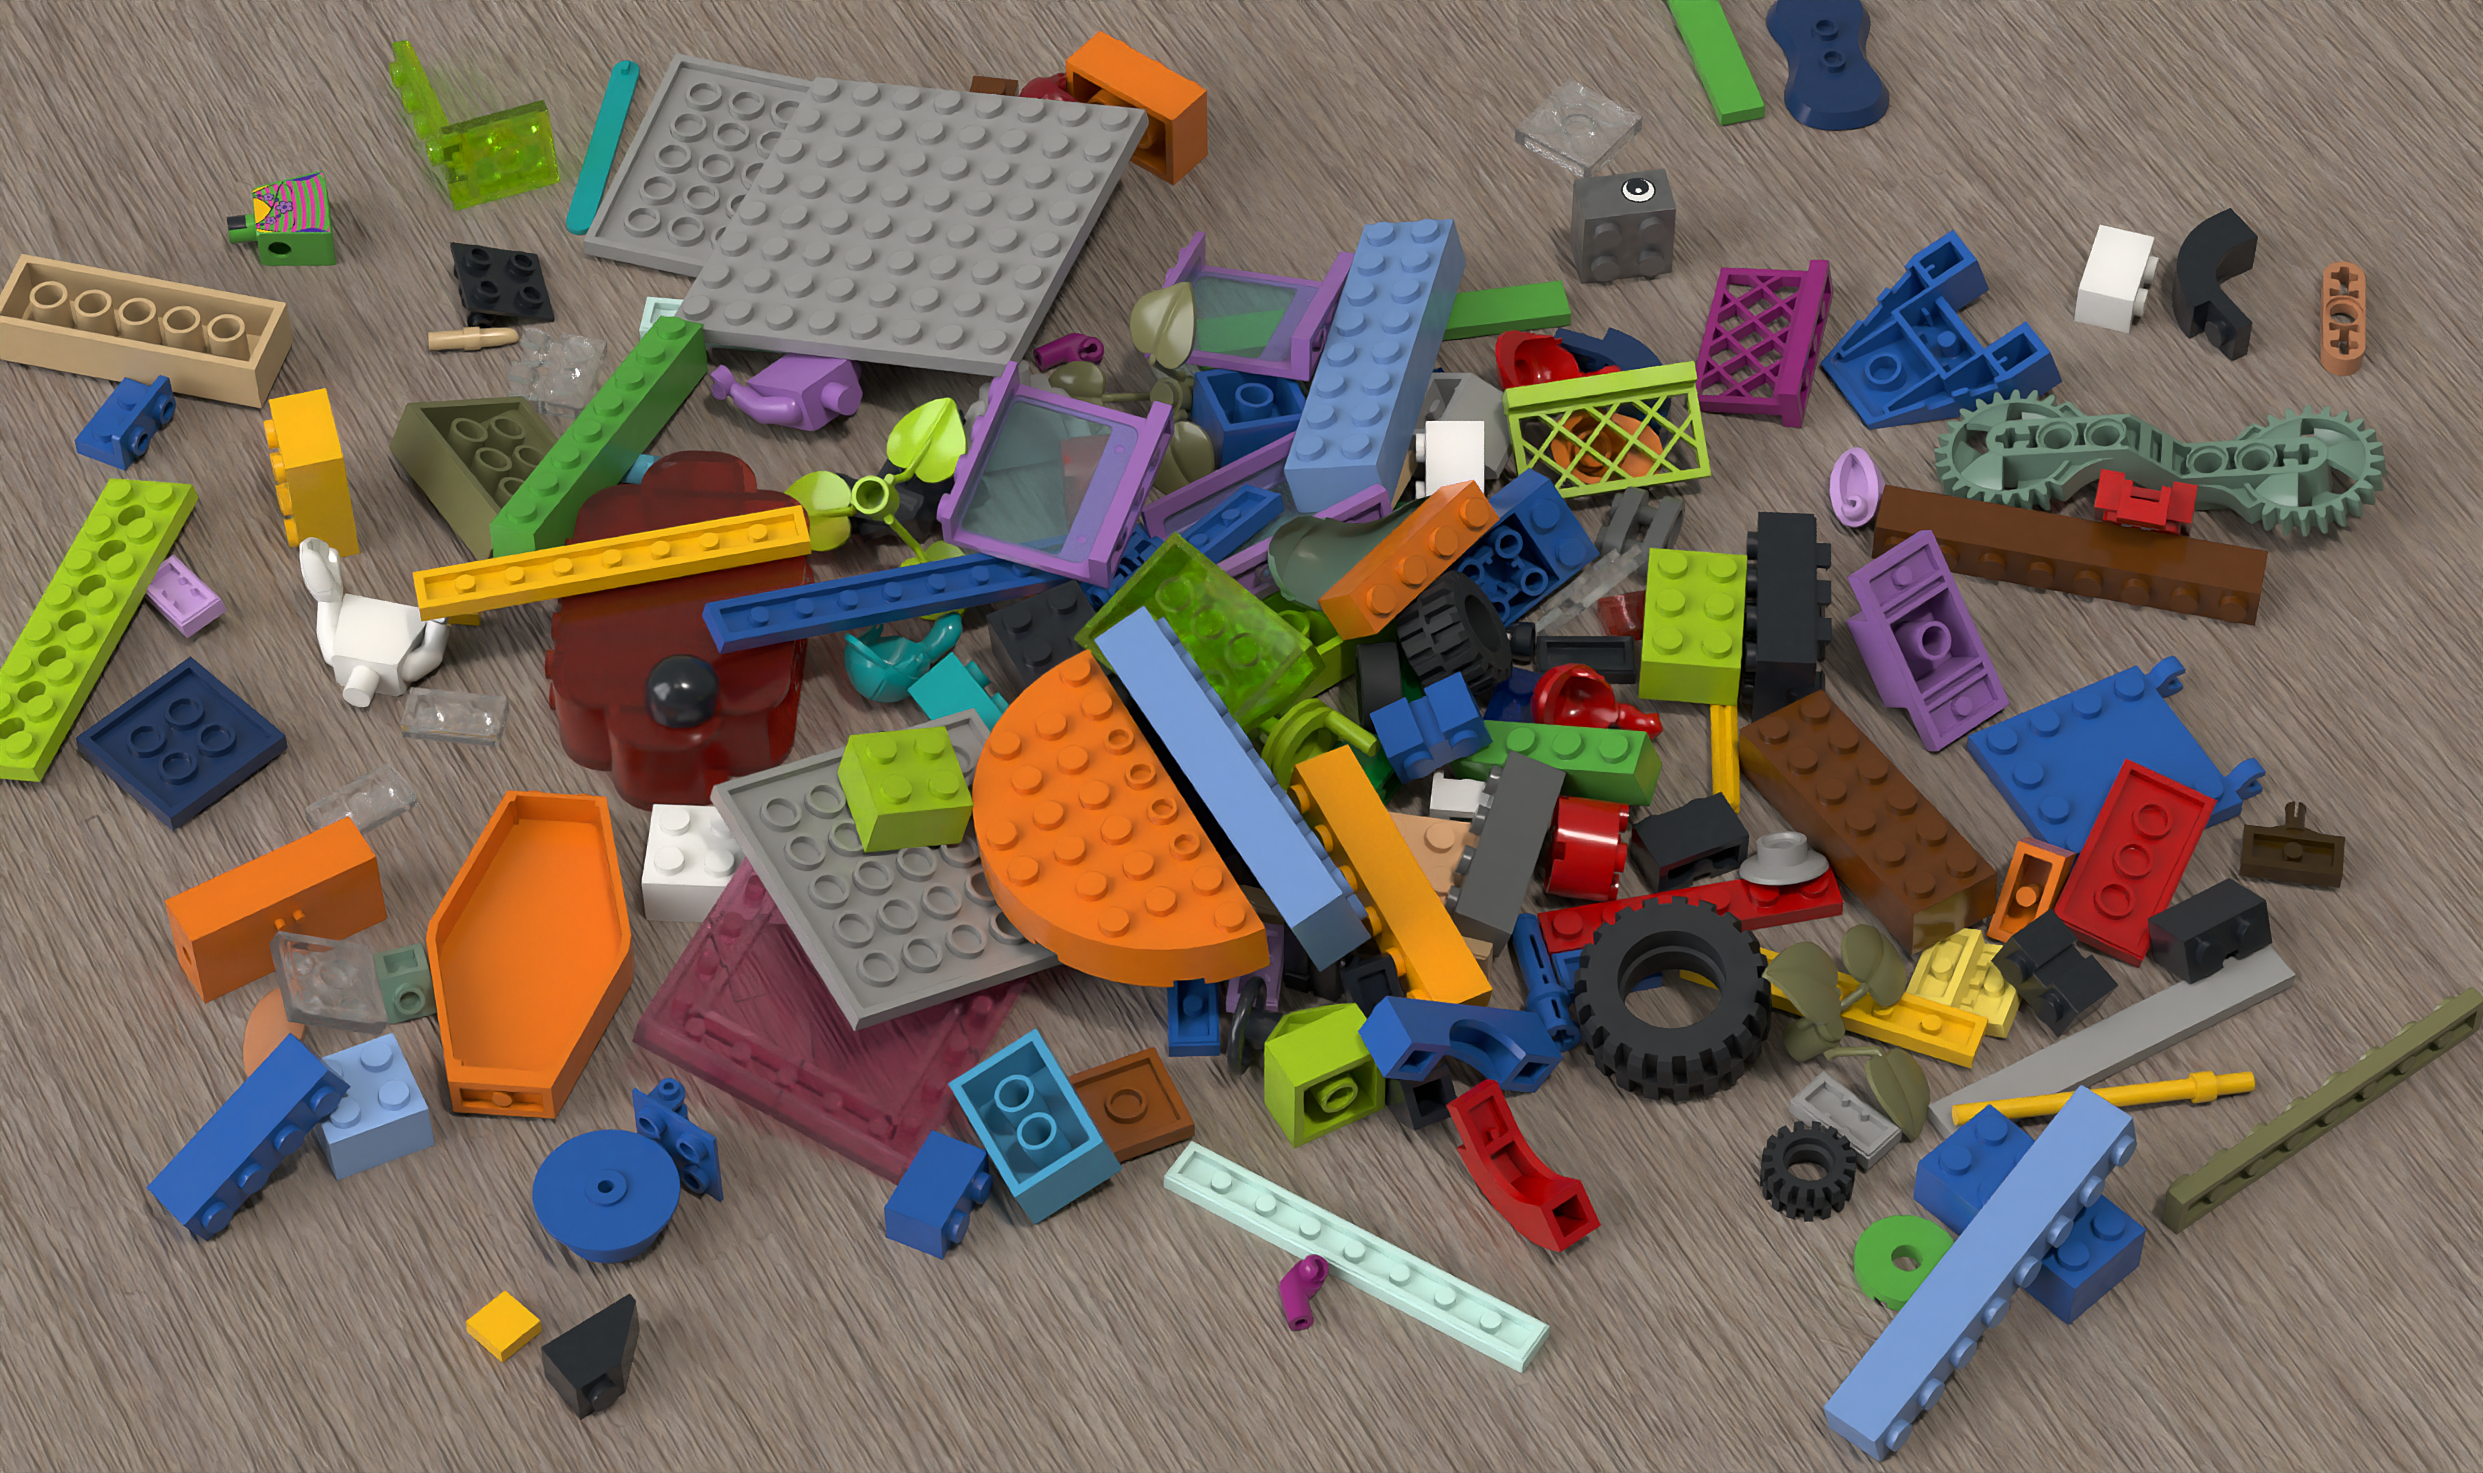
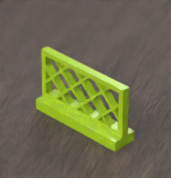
[1501,361,1711,500]

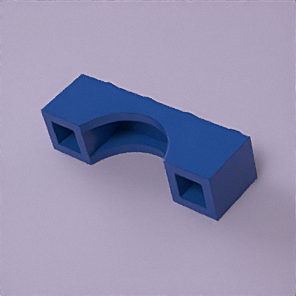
[1358,996,1563,1093]

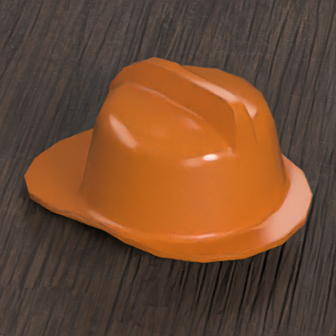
[1550,408,1663,493]

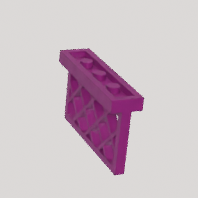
[1695,260,1834,427]

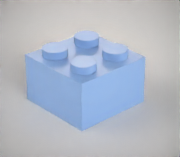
[313,1032,435,1180]

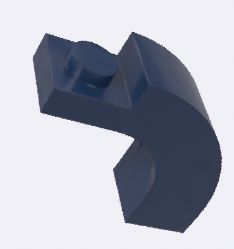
[1554,327,1672,450]

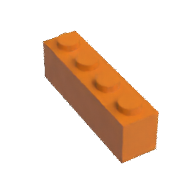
[1317,479,1500,641]

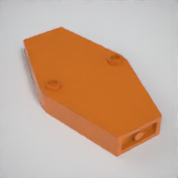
[426,790,635,1119]

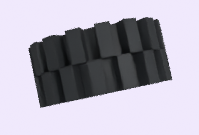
[1760,1121,1857,1222]

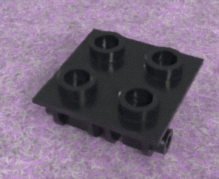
[450,242,555,329]

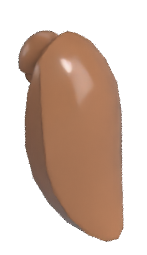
[243,985,308,1077]

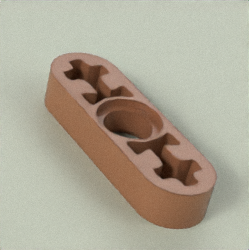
[2320,261,2366,376]

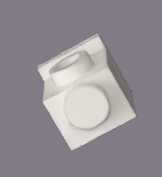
[1430,770,1490,823]

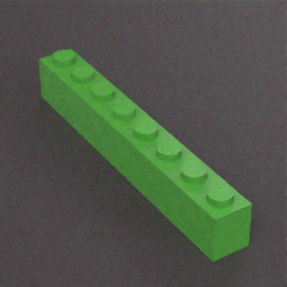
[489,315,708,558]

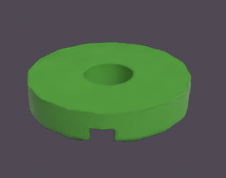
[1853,1215,1954,1312]

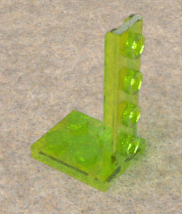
[388,40,560,211]

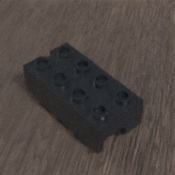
[1742,512,1832,723]

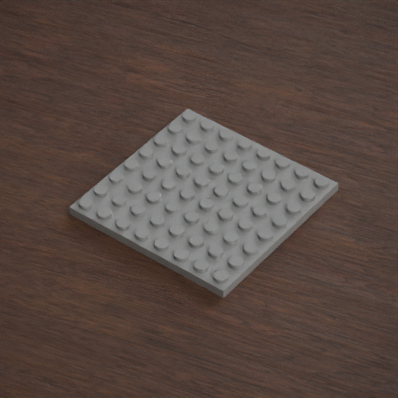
[674,77,1149,377]

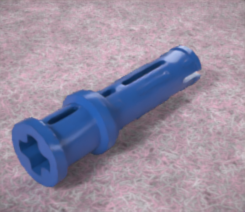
[1510,913,1581,1053]

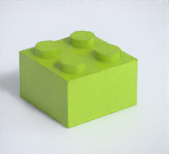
[837,726,974,853]

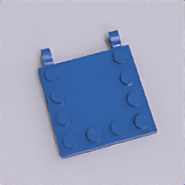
[1967,656,2266,878]

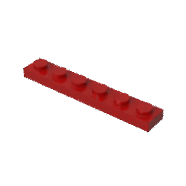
[1537,864,1844,962]

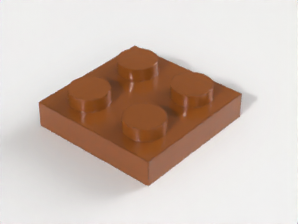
[1068,1047,1195,1162]

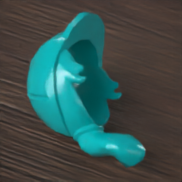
[843,612,963,703]

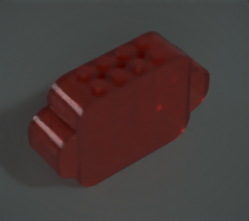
[545,450,815,812]

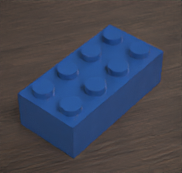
[1913,1104,2146,1325]

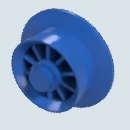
[532,1129,680,1263]

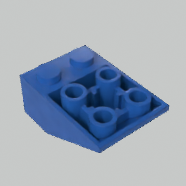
[1439,468,1600,627]

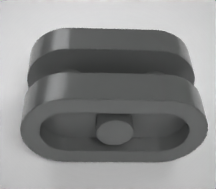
[1595,486,1685,578]

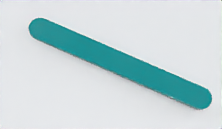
[566,60,640,235]

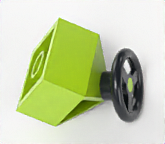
[1227,976,1385,1149]

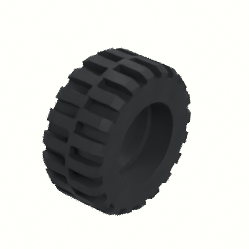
[1574,896,1772,1102]

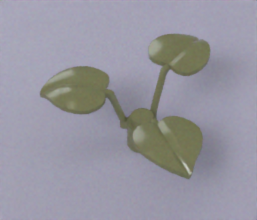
[1048,282,1215,495]
[1762,924,1930,1141]

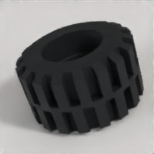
[1395,570,1513,697]

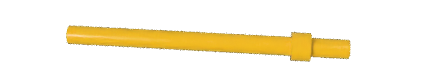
[1951,1070,2255,1126]

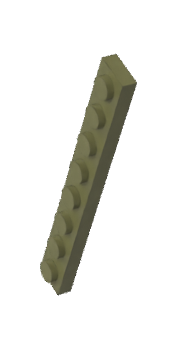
[2162,987,2483,1235]

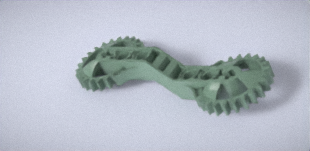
[1934,389,2386,536]

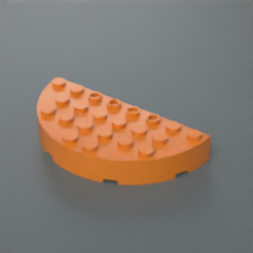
[972,649,1270,987]

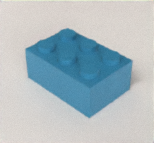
[948,1028,1123,1225]

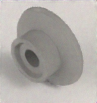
[1739,831,1829,885]

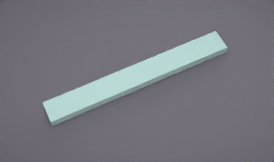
[1164,1141,1550,1373]

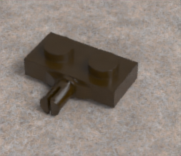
[2239,801,2345,888]

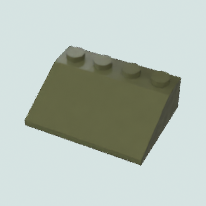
[389,396,619,561]

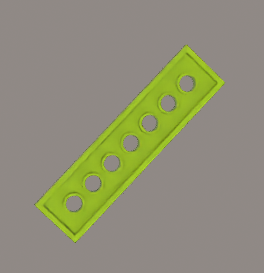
[0,478,199,782]

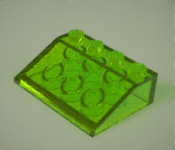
[1073,531,1327,734]

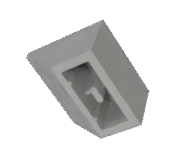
[1408,373,1529,479]

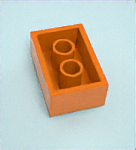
[1065,31,1208,186]

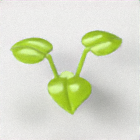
[765,397,967,621]

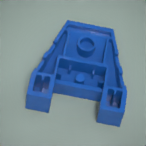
[1821,230,2063,430]

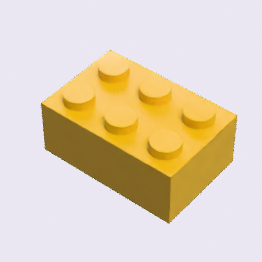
[263,388,360,558]

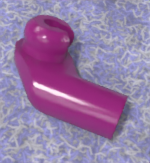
[1033,333,1104,371]
[1279,1254,1329,1331]

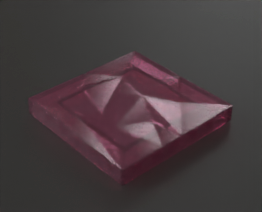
[632,857,1036,1186]

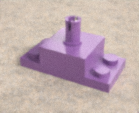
[1846,530,2010,751]

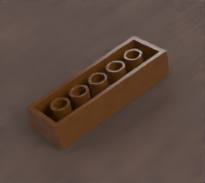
[1739,689,1997,955]

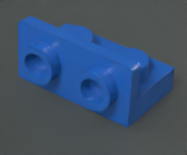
[74,375,176,471]

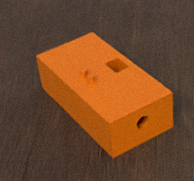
[165,816,387,1003]

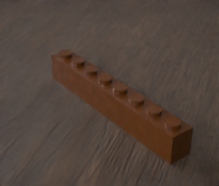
[1872,484,2268,626]

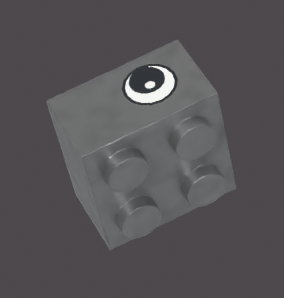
[1570,169,1676,284]

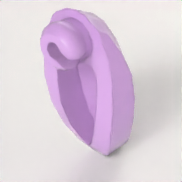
[1830,447,1885,528]

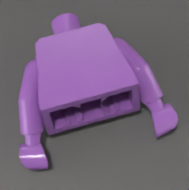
[711,352,863,431]

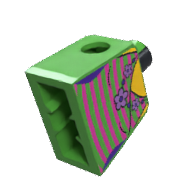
[227,171,337,266]

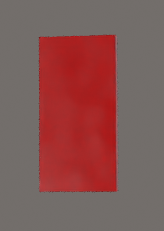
[2053,758,2217,968]

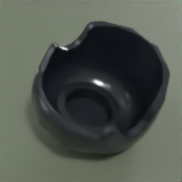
[644,654,720,728]

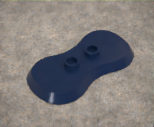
[1766,0,1890,130]

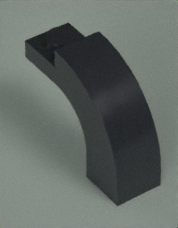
[2172,208,2258,361]
[1338,952,1457,1131]

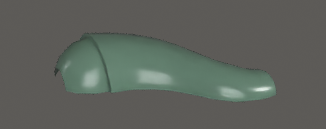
[1267,495,1431,613]

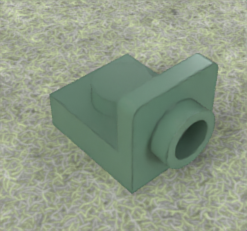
[372,943,437,1024]

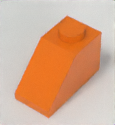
[1986,837,2076,943]

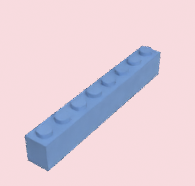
[1823,1085,2137,1463]

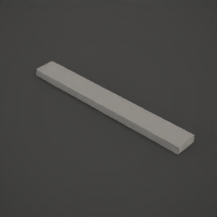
[1927,944,2296,1140]

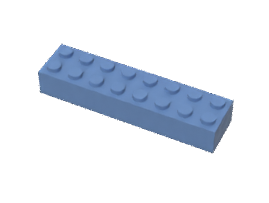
[1284,219,1466,513]
[1094,606,1371,972]

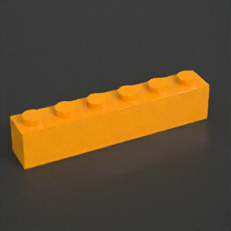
[1287,744,1493,1007]

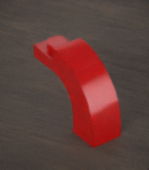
[1446,1079,1601,1252]

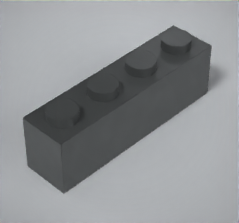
[1443,750,1566,957]

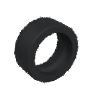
[1355,642,1402,736]

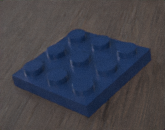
[76,656,288,831]

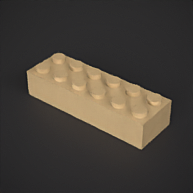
[0,254,293,408]

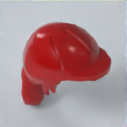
[1495,330,1622,392]
[1531,663,1664,741]

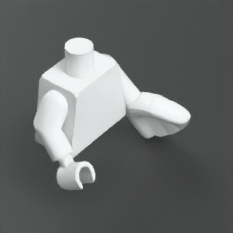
[299,537,452,707]

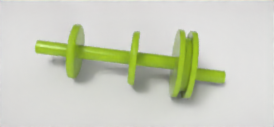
[1181,635,1381,790]

